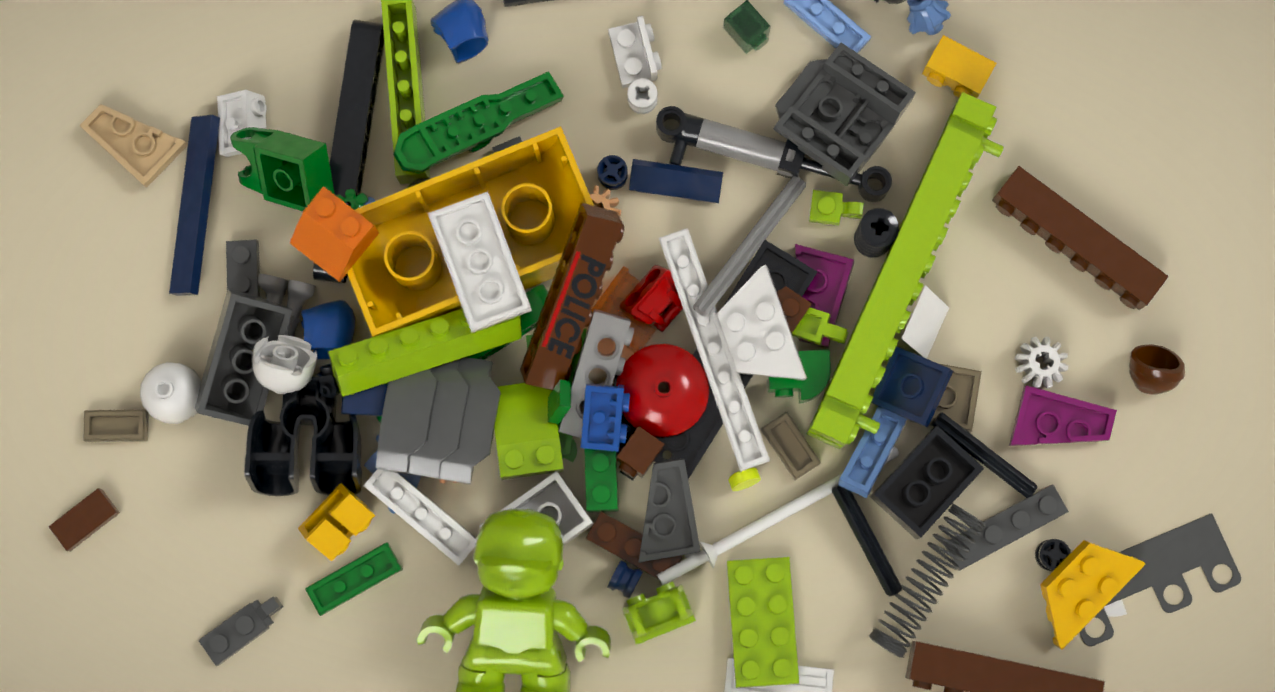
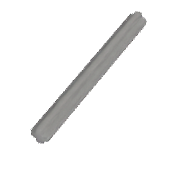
[693,176,806,317]

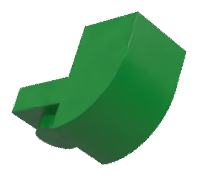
[767,350,831,404]

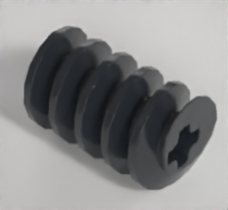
[854,208,899,258]

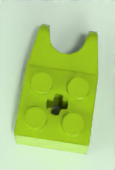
[622,582,696,645]

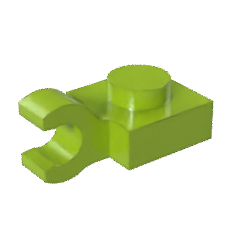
[809,190,864,225]
[792,307,849,345]

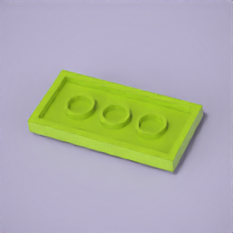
[727,557,799,688]

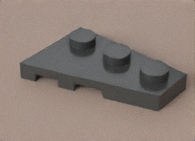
[639,458,701,562]

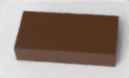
[49,488,120,552]

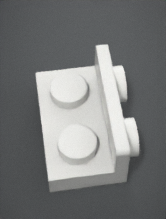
[608,16,662,88]
[217,90,267,157]

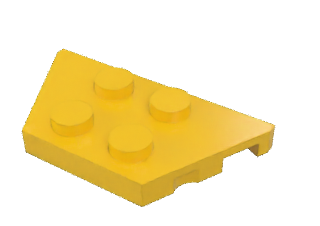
[1040,540,1146,650]

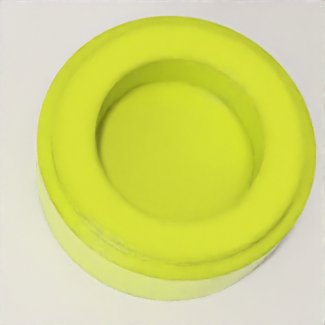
[728,467,761,491]

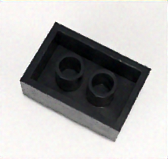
[870,426,984,539]

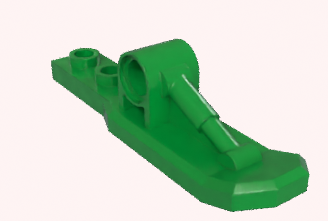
[393,71,564,174]

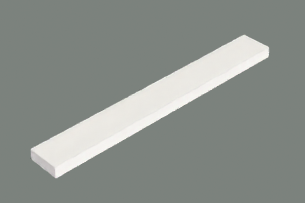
[659,228,770,472]

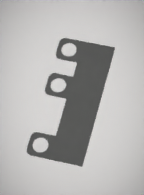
[1080,513,1241,646]

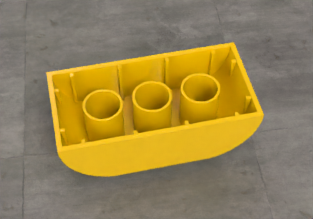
[347,126,594,337]

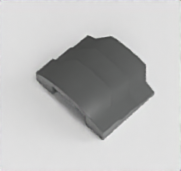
[773,43,916,186]
[376,357,501,484]

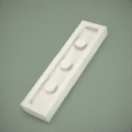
[363,469,477,565]

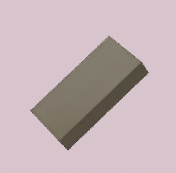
[83,410,148,442]
[761,412,821,480]

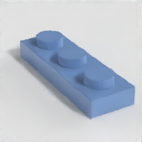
[838,406,907,498]

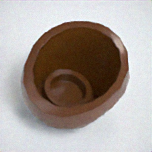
[1129,344,1185,395]

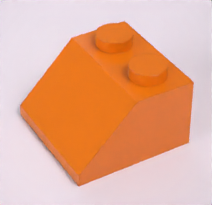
[289,186,379,282]

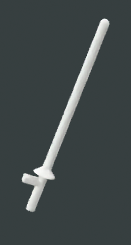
[657,447,899,585]

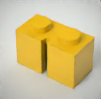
[922,35,997,98]
[298,483,375,561]

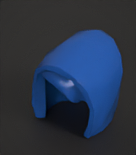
[430,0,488,63]
[301,300,356,360]

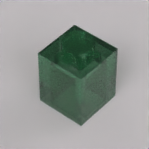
[723,0,771,54]

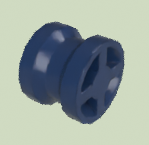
[597,155,628,190]
[607,560,643,599]

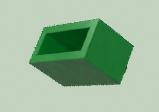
[584,449,619,513]

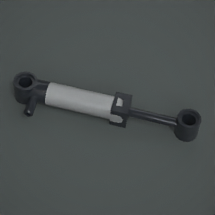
[656,106,892,202]

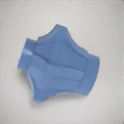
[907,0,951,35]

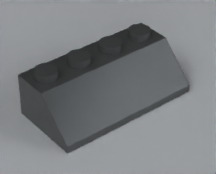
[195,289,292,426]

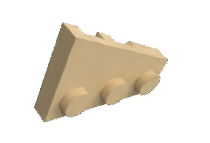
[79,104,188,188]

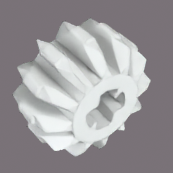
[1015,337,1068,389]

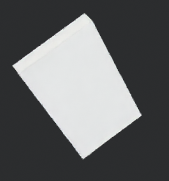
[428,192,532,333]

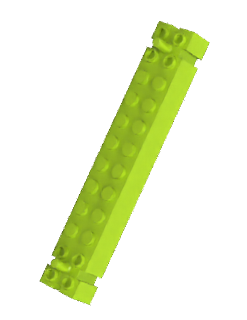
[806,92,1004,449]

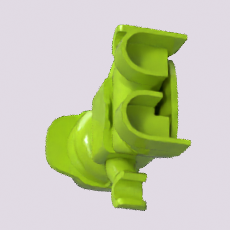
[417,509,611,692]

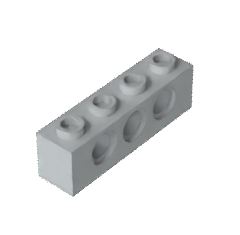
[559,309,634,438]

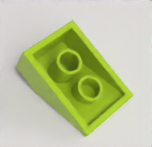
[494,383,564,480]

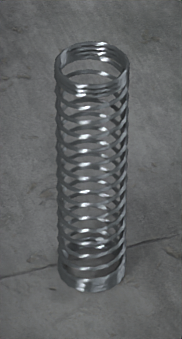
[869,504,987,658]

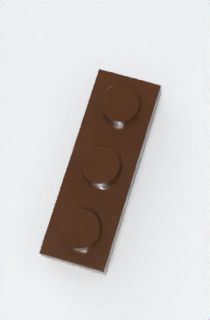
[586,512,682,579]

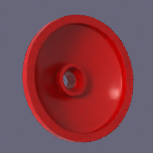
[616,344,709,437]

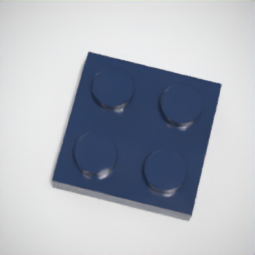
[871,346,954,428]

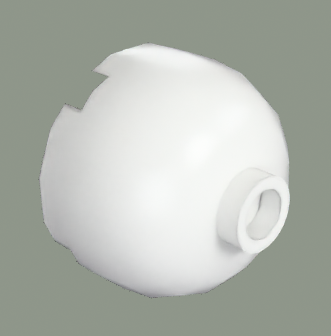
[252,335,317,394]
[140,362,201,424]

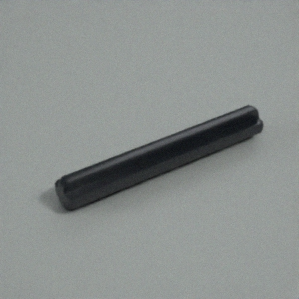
[932,412,1037,498]
[831,484,902,597]

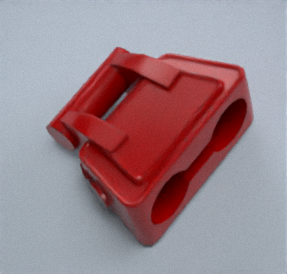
[620,265,683,332]

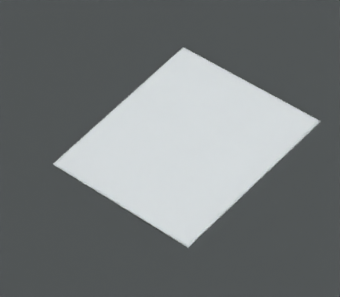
[901,285,949,359]

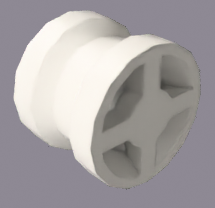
[627,78,658,114]

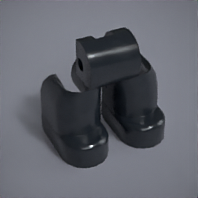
[244,380,362,496]

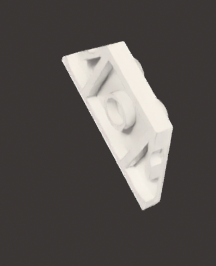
[717,265,807,380]

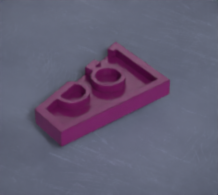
[795,244,855,349]
[1009,385,1117,446]

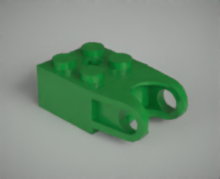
[230,127,335,211]

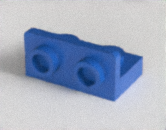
[581,384,630,451]

